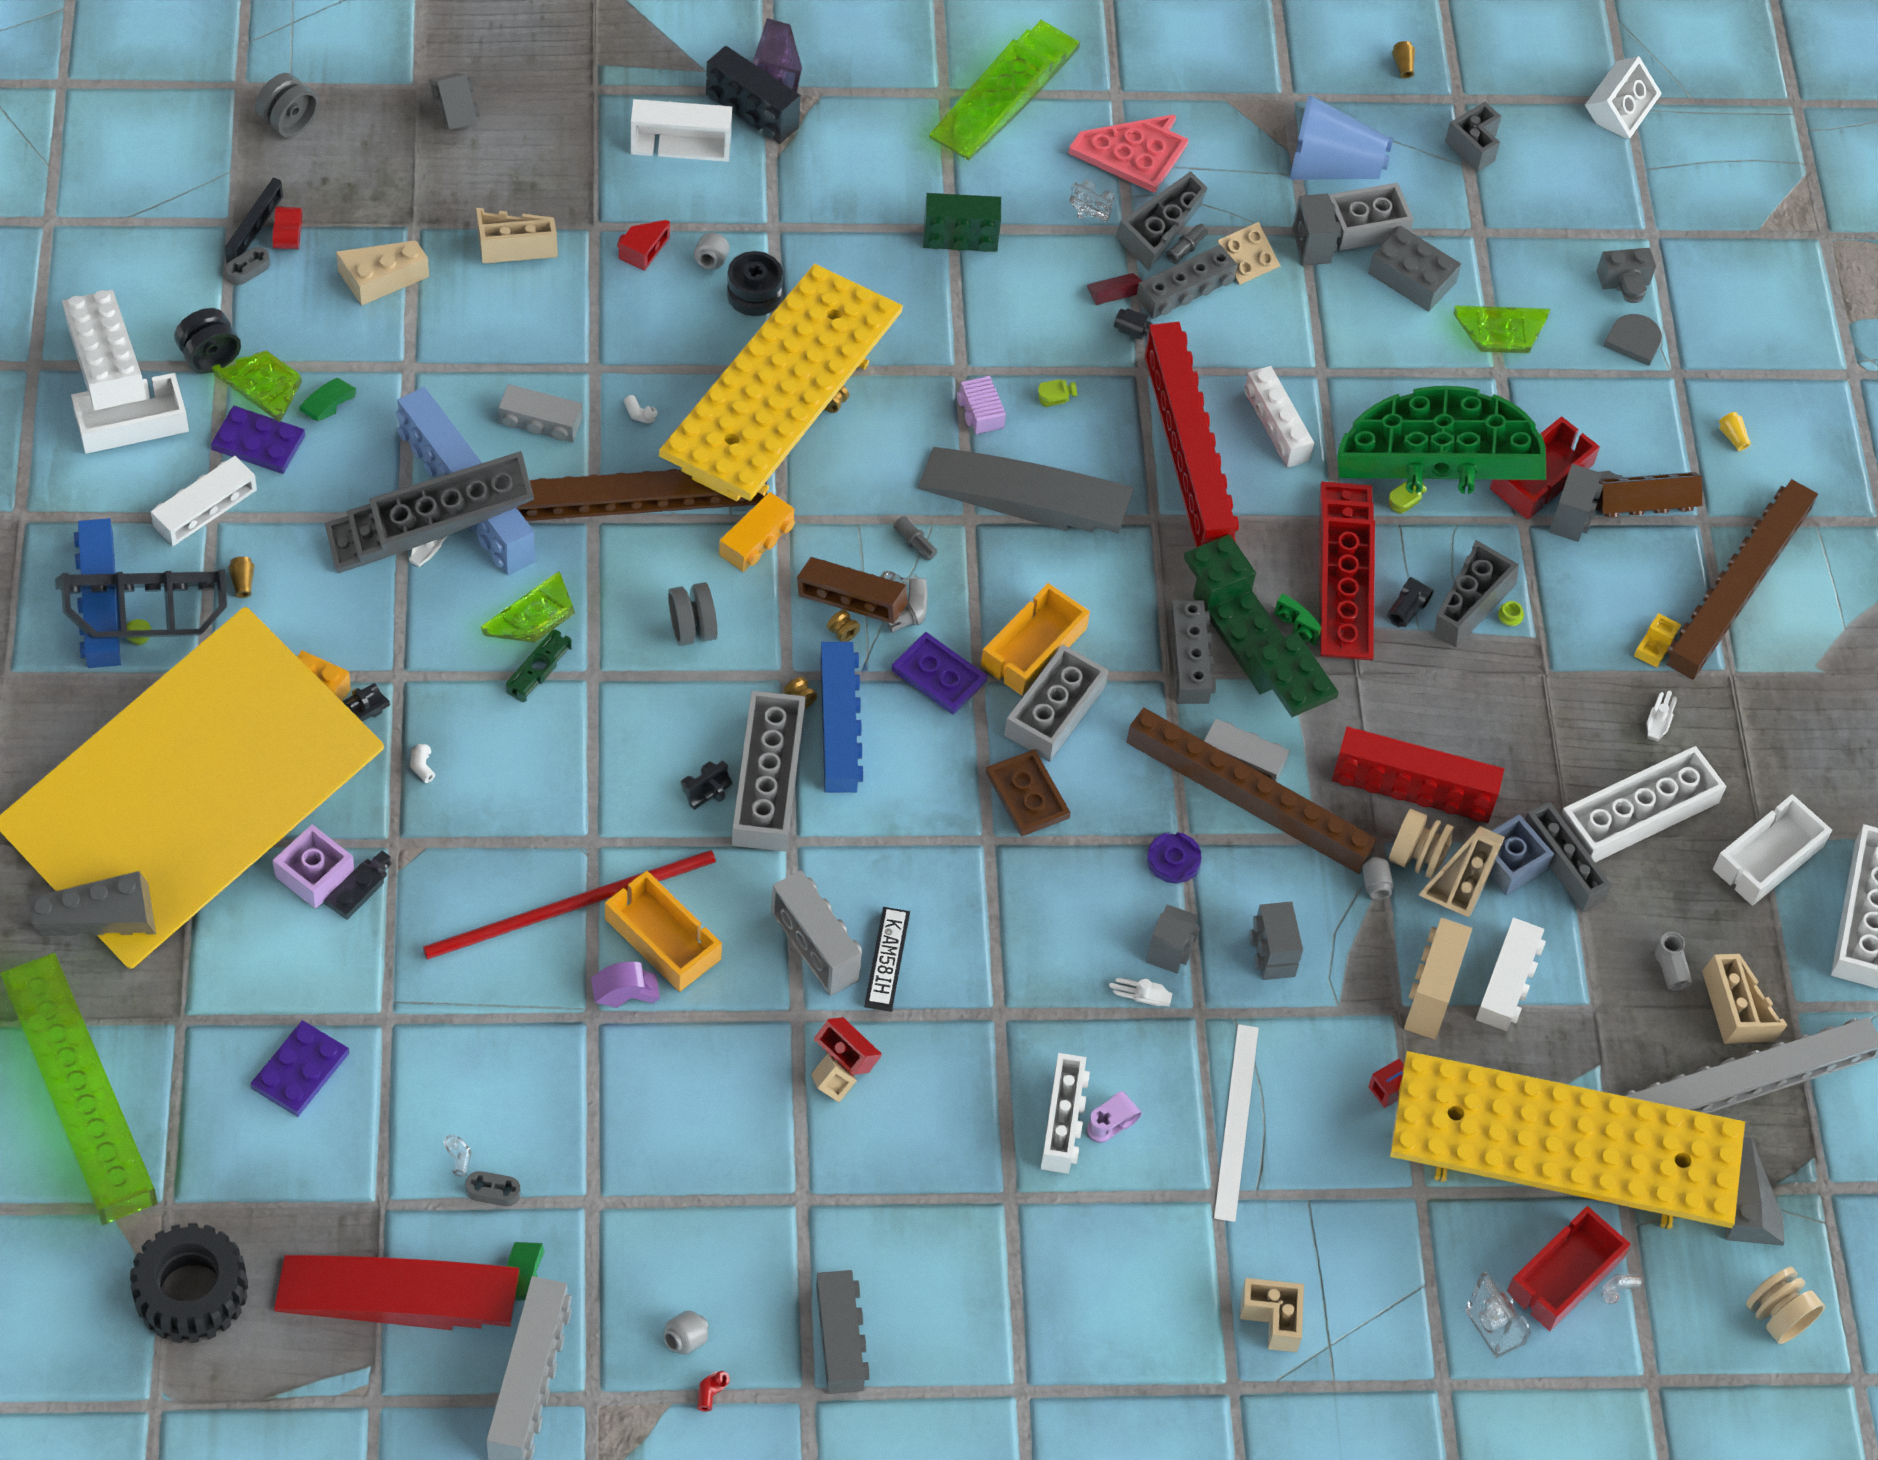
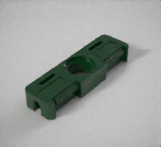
[506,629,572,702]

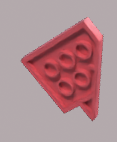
[1068,115,1189,193]

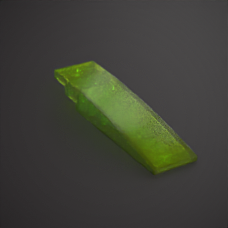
[929,19,1080,161]

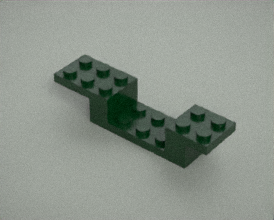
[1183,534,1339,718]

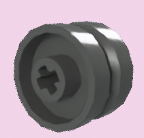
[255,72,319,138]
[668,582,718,646]

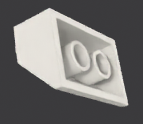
[1585,56,1662,139]

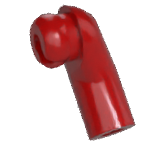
[697,1371,730,1412]

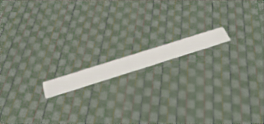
[1214,1024,1259,1222]

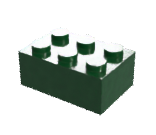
[923,193,1001,252]

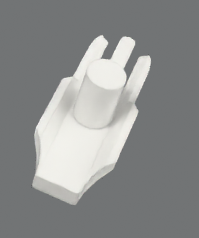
[409,535,448,567]
[1646,691,1677,742]
[1109,978,1173,1007]

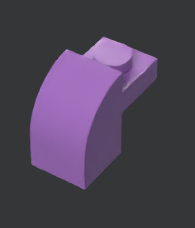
[591,962,660,1008]

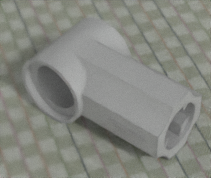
[1654,932,1692,991]

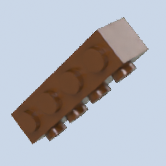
[1595,472,1702,517]
[797,557,908,624]

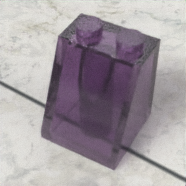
[753,18,802,92]

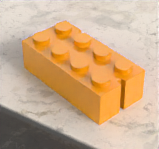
[981,583,1090,696]
[605,870,722,992]

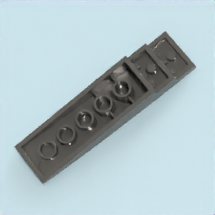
[918,447,1133,534]
[324,451,534,573]

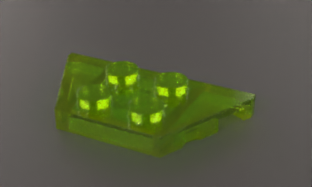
[1453,305,1550,353]
[212,350,302,422]
[481,571,575,643]

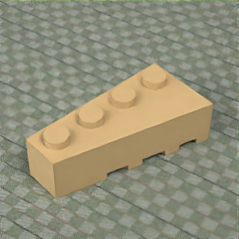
[1404,917,1472,1040]

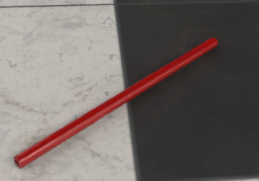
[423,850,716,960]

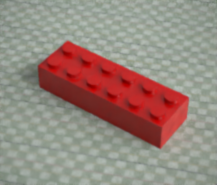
[1332,726,1505,823]

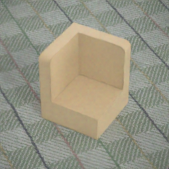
[811,1053,857,1102]

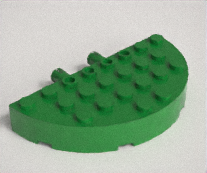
[1337,386,1546,494]

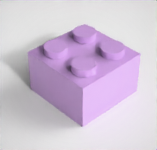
[273,824,354,909]

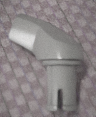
[886,578,927,633]

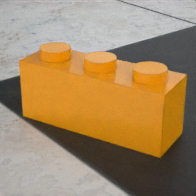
[719,492,795,572]

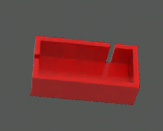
[1490,416,1600,520]
[1506,1206,1631,1332]

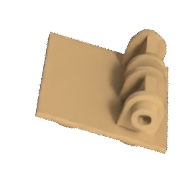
[1217,222,1280,285]

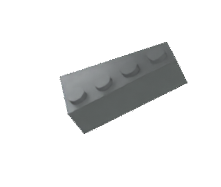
[1115,171,1207,271]
[1435,540,1519,648]
[29,871,156,936]

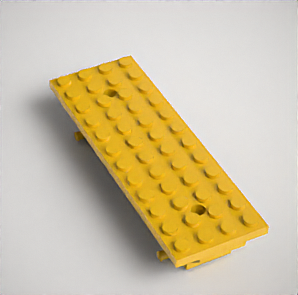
[659,263,903,501]
[1390,1051,1745,1229]

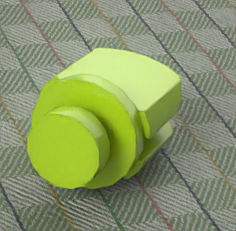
[1038,379,1078,407]
[1388,481,1427,514]

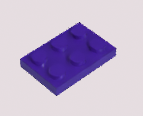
[211,405,306,474]
[891,632,988,715]
[250,1020,349,1117]

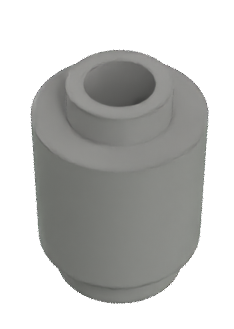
[1362,857,1393,900]

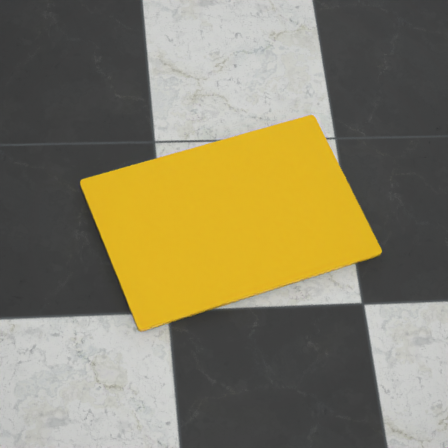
[0,607,384,969]

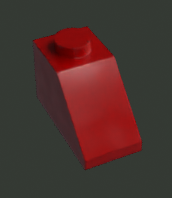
[617,220,670,271]

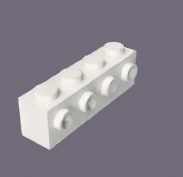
[1244,366,1314,468]
[1041,1053,1090,1174]

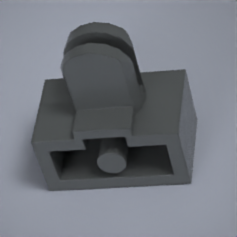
[1596,247,1656,303]

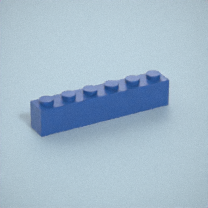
[74,518,121,668]
[820,642,863,793]

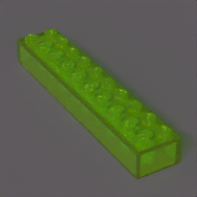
[0,952,158,1225]

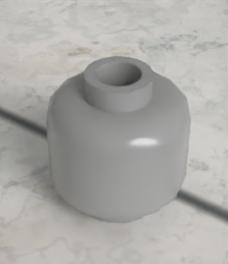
[694,232,730,270]
[663,1310,708,1355]

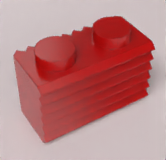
[814,1017,882,1075]

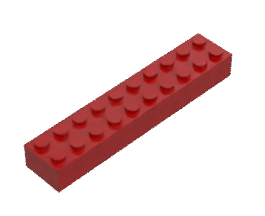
[1144,321,1239,548]

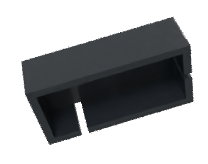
[706,45,801,144]

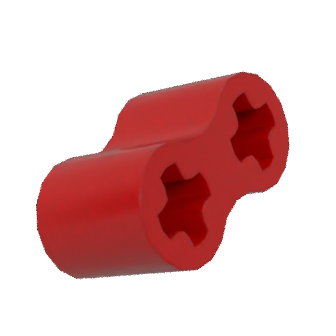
[273,206,303,250]

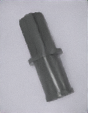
[1166,224,1208,264]
[893,516,937,560]

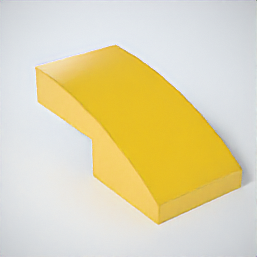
[1634,613,1682,668]

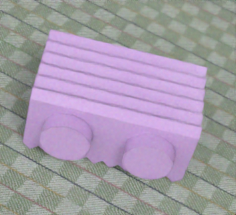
[957,375,1006,435]

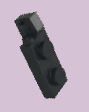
[325,850,391,920]

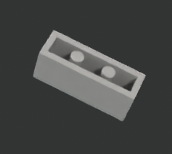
[498,384,582,442]
[1204,719,1290,782]

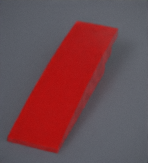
[1319,481,1375,661]
[274,1255,519,1331]

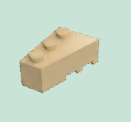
[336,240,429,306]
[1702,954,1788,1044]

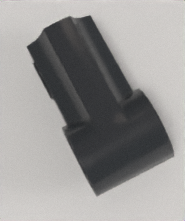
[1387,577,1434,628]

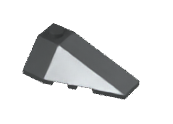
[1726,1137,1784,1246]

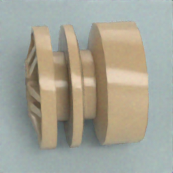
[1388,809,1454,879]
[1745,1266,1826,1344]

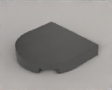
[1604,314,1662,366]

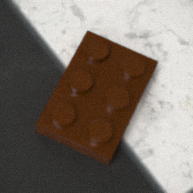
[986,749,1071,837]

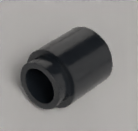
[1114,308,1153,340]

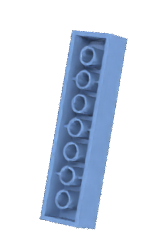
[396,386,535,575]

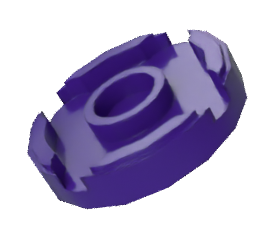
[1147,832,1202,883]

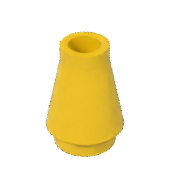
[1719,412,1751,451]

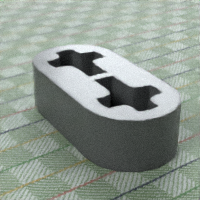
[226,247,270,285]
[466,1171,521,1206]

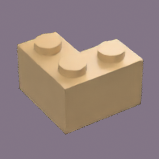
[1240,1278,1304,1352]

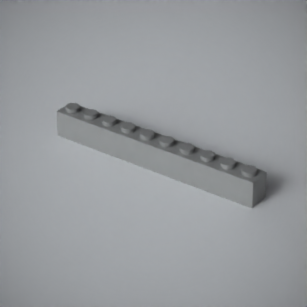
[1622,1017,1878,1113]

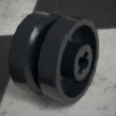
[727,251,783,316]
[174,308,241,374]

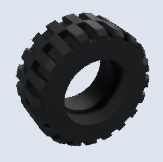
[130,1223,248,1343]

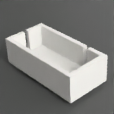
[631,99,732,162]
[71,373,189,454]
[1713,794,1832,906]

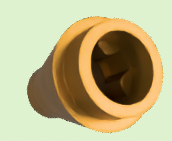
[1392,41,1415,79]
[228,556,255,598]

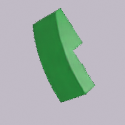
[299,377,356,421]
[1274,593,1321,646]
[507,1242,545,1300]

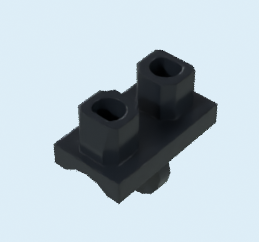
[342,683,390,722]
[680,760,733,810]

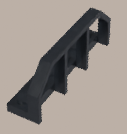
[55,569,227,639]

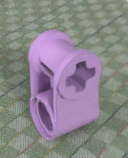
[1087,1091,1142,1143]

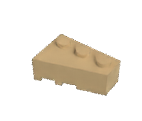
[476,208,558,263]
[1419,826,1505,917]

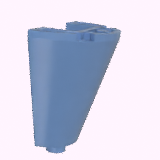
[1290,95,1393,180]

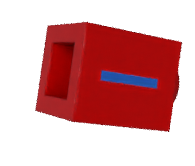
[1368,1058,1404,1108]

